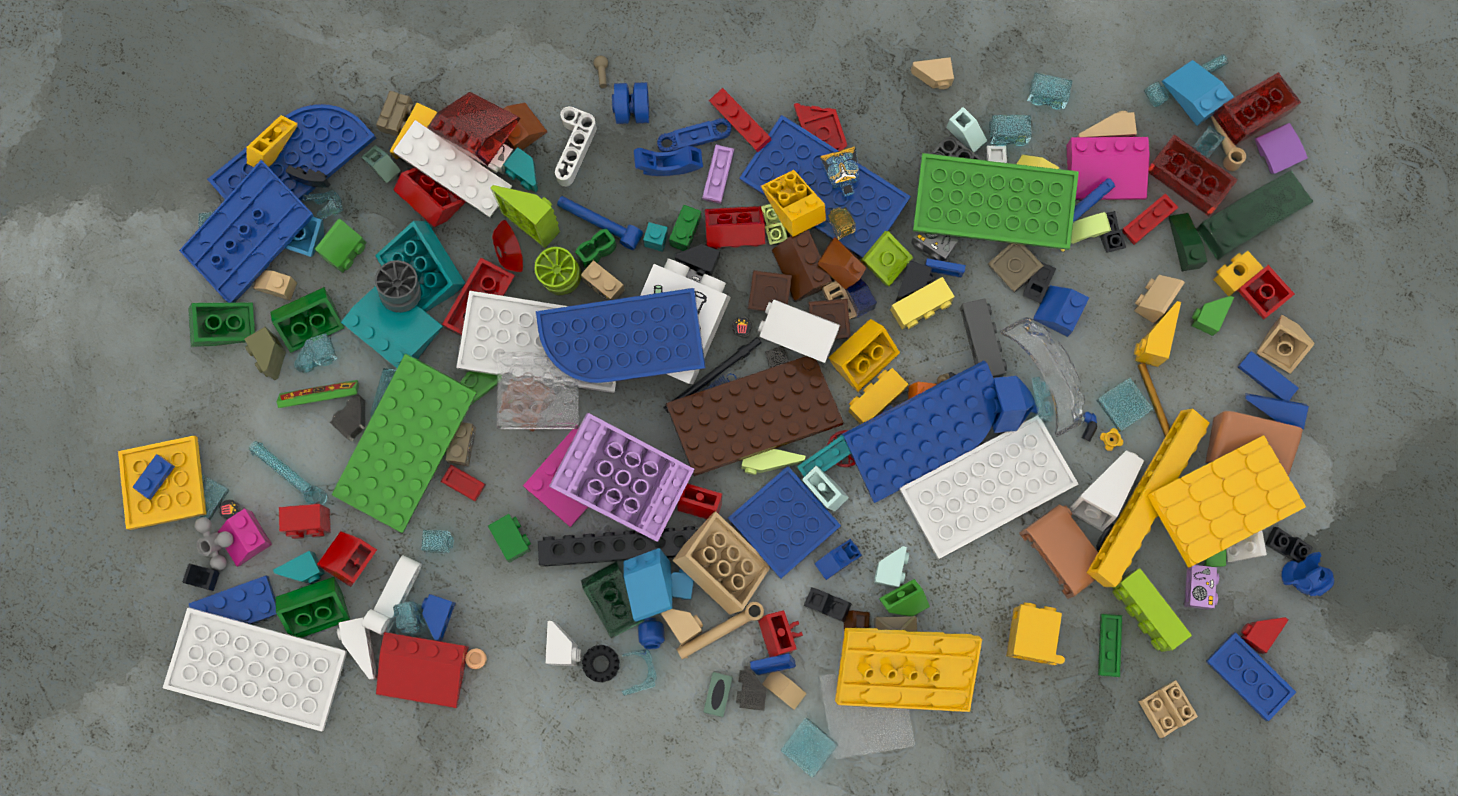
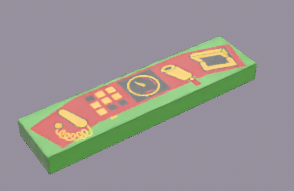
[276,380,359,408]

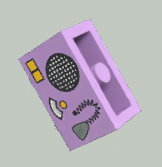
[1184,565,1219,610]

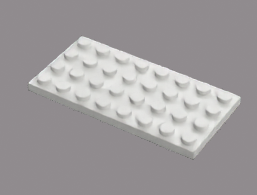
[456,291,616,393]
[899,415,1078,559]
[163,608,348,731]

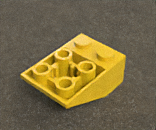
[761,170,826,237]

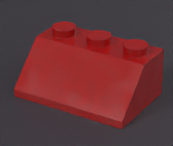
[393,168,466,227]
[705,206,765,249]

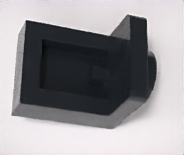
[182,563,220,591]

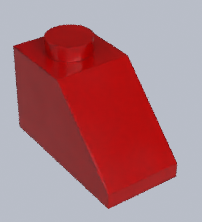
[1241,617,1289,654]

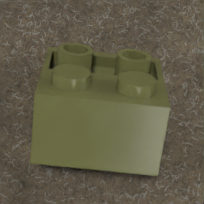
[244,327,286,380]

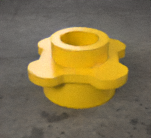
[1100,428,1123,451]

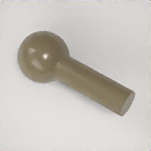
[593,55,608,88]

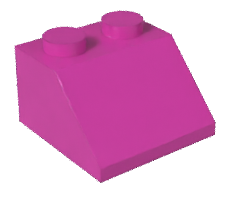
[218,508,272,567]

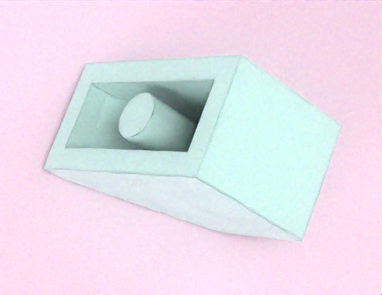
[802,466,849,511]

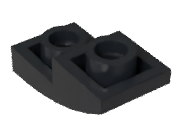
[285,165,330,188]
[1100,211,1126,253]
[1265,527,1313,563]

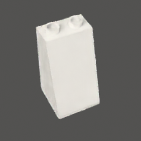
[758,300,840,363]

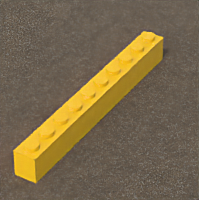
[1087,408,1210,587]

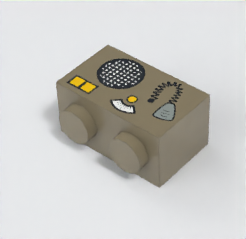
[445,422,476,467]

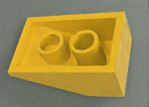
[1134,301,1181,367]

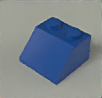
[1032,285,1089,337]

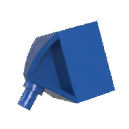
[992,376,1039,433]

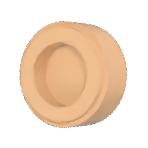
[465,648,487,669]

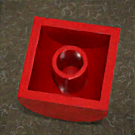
[1237,265,1295,320]

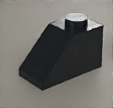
[896,260,933,302]

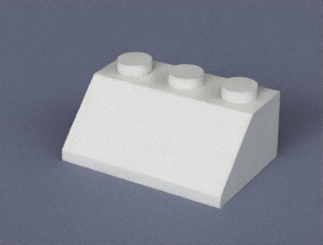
[546,621,581,666]

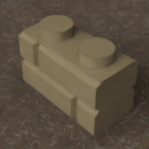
[376,91,415,137]

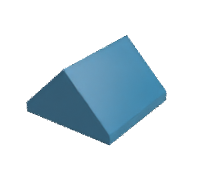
[286,217,324,257]

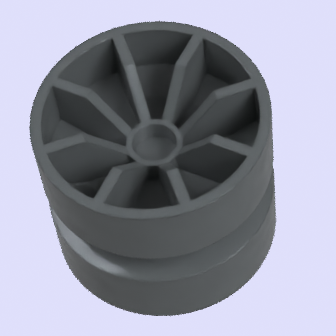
[375,260,421,312]

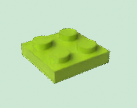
[861,231,913,286]

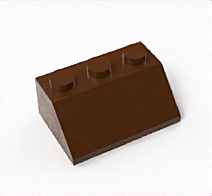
[772,230,832,302]

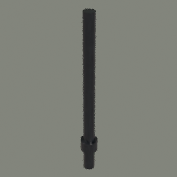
[663,337,762,413]

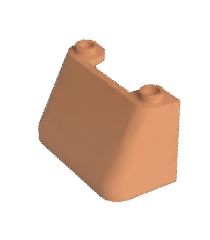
[1205,411,1303,477]
[1019,504,1098,599]

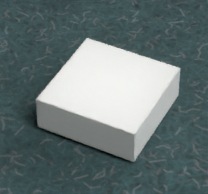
[986,146,1007,163]

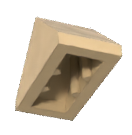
[762,671,807,710]

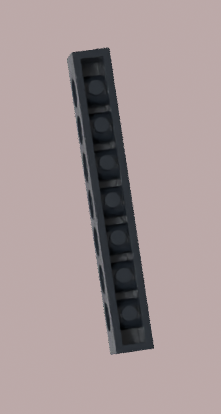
[538,526,698,567]

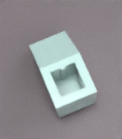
[946,107,987,153]
[874,546,909,588]

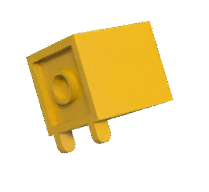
[1006,602,1065,665]

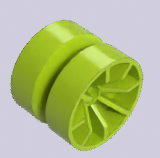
[534,247,582,295]

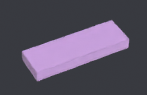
[702,145,734,204]

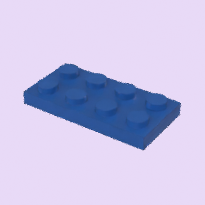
[189,575,277,624]
[1206,632,1296,721]

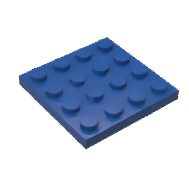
[728,466,841,579]

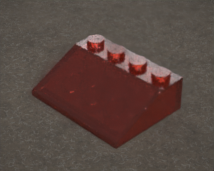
[427,92,521,166]

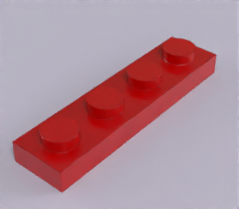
[709,88,772,152]

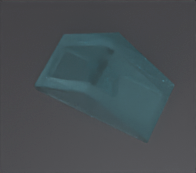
[1185,126,1225,168]

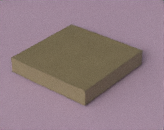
[988,243,1044,292]

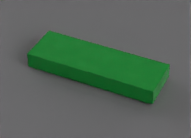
[1098,614,1122,677]

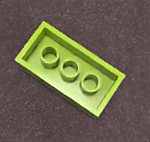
[1112,568,1192,652]

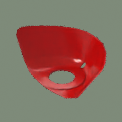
[492,220,523,272]

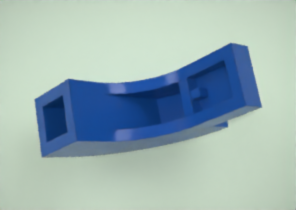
[634,145,703,176]

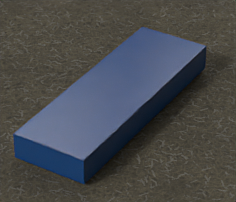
[1238,351,1299,401]

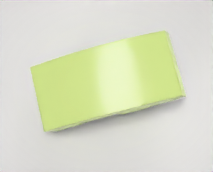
[761,204,789,245]
[1071,212,1111,244]

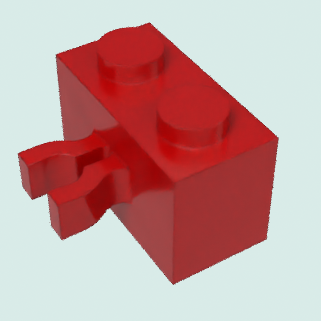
[758,610,803,657]

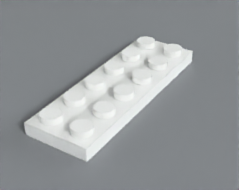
[393,120,512,218]

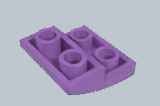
[1254,123,1308,174]

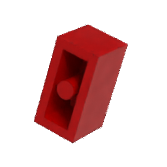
[678,483,722,519]

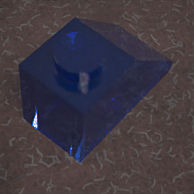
[845,278,877,317]

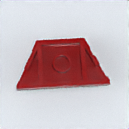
[794,103,847,151]

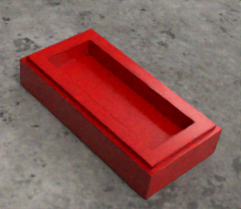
[440,465,486,502]

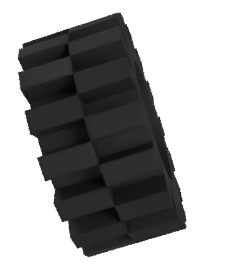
[582,645,620,682]

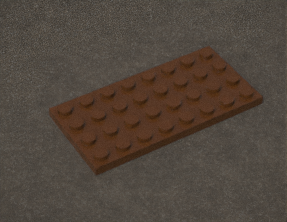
[666,356,844,476]

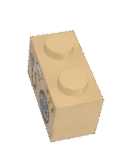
[581,260,625,301]

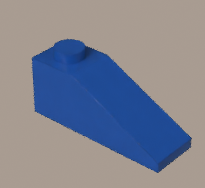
[1244,393,1309,430]

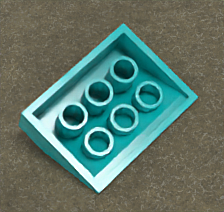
[375,221,466,312]
[341,286,444,368]

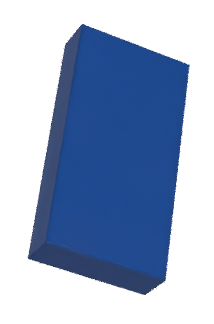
[925,258,966,278]
[750,653,796,675]

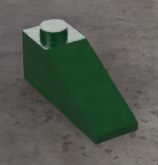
[1169,213,1207,271]

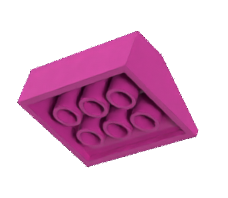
[1066,137,1149,200]
[523,425,588,528]

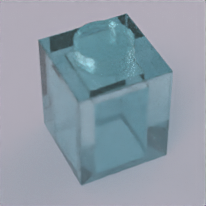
[422,530,453,553]

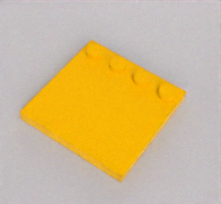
[118,436,206,530]

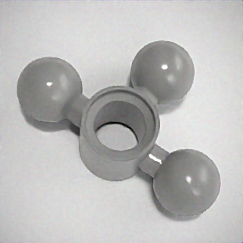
[195,517,233,571]

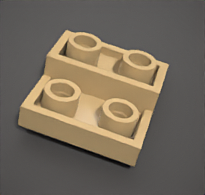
[1138,680,1198,738]

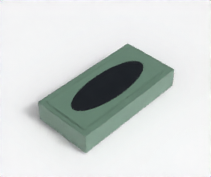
[703,672,733,717]

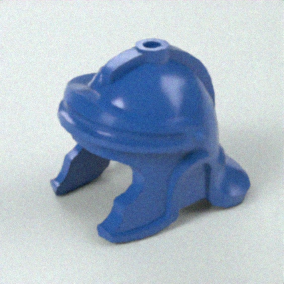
[1282,552,1334,596]

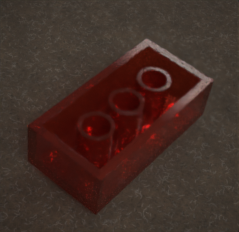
[1213,72,1302,146]
[1148,135,1238,216]

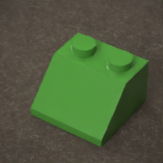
[315,219,366,273]

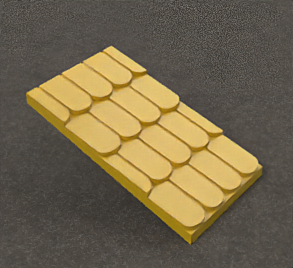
[1147,435,1306,568]
[835,628,982,712]

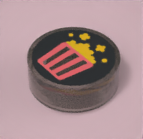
[732,317,752,338]
[219,499,241,519]

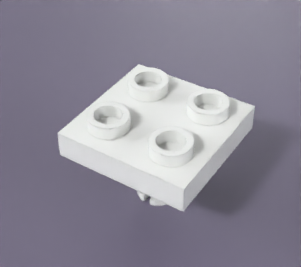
[1226,530,1267,562]

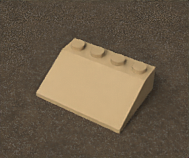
[673,511,770,614]

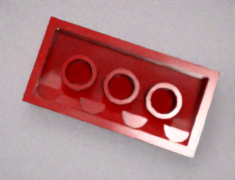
[442,258,515,337]

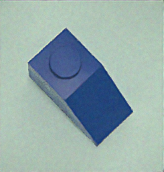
[421,594,456,642]

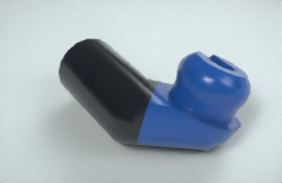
[1081,412,1097,442]

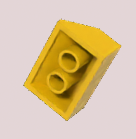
[828,319,900,392]

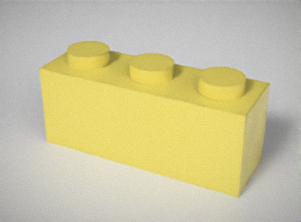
[890,277,955,329]

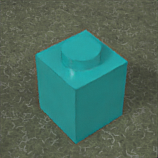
[643,222,668,252]

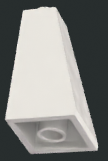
[1069,450,1144,532]

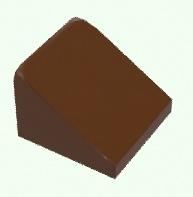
[844,610,870,631]

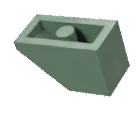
[361,145,401,183]

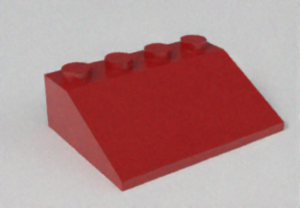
[376,632,469,708]

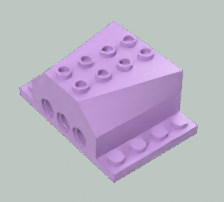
[549,413,694,542]

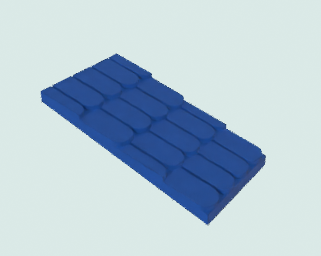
[179,160,313,303]

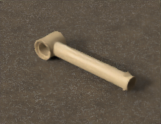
[1211,110,1246,171]
[677,602,764,659]

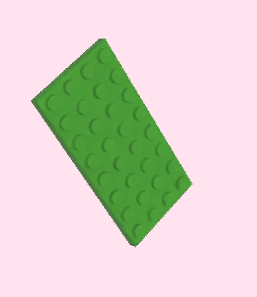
[913,153,1079,250]
[332,354,478,533]

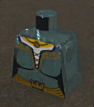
[820,146,859,196]

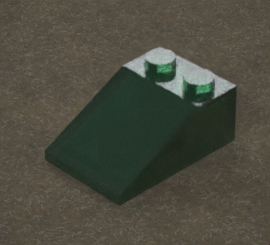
[581,561,646,638]

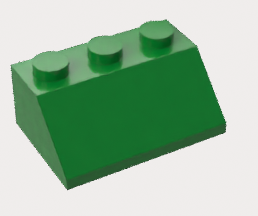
[270,287,344,353]
[276,577,350,638]

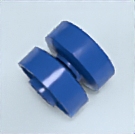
[612,82,649,124]

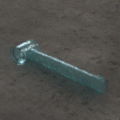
[1144,54,1228,107]
[249,441,328,505]

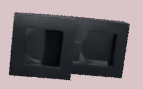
[1022,261,1056,303]
[804,587,852,622]

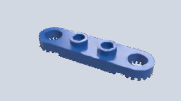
[657,118,731,152]

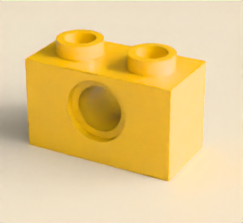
[1213,251,1263,296]

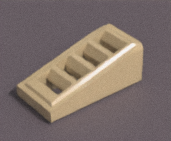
[822,281,857,320]

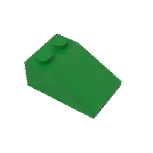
[188,302,255,347]

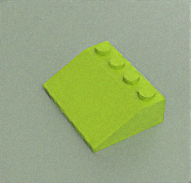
[490,185,560,248]

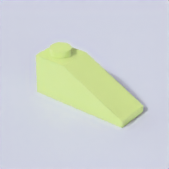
[742,449,806,475]

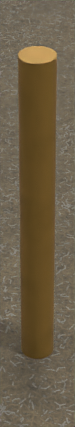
[1137,363,1170,437]

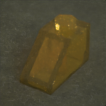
[828,207,856,240]

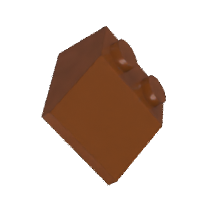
[492,103,547,151]

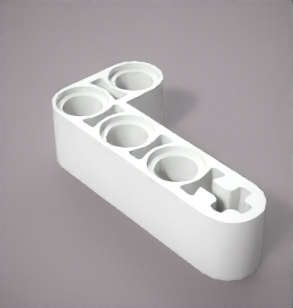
[555,106,597,187]
[362,555,422,635]

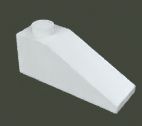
[337,618,378,680]

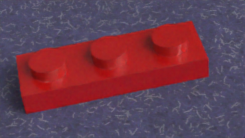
[1122,193,1179,245]

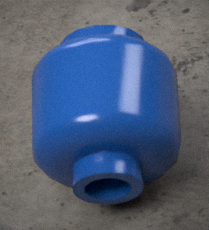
[638,617,665,649]

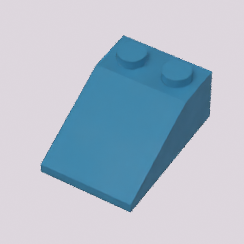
[1162,60,1234,126]
[624,548,672,622]

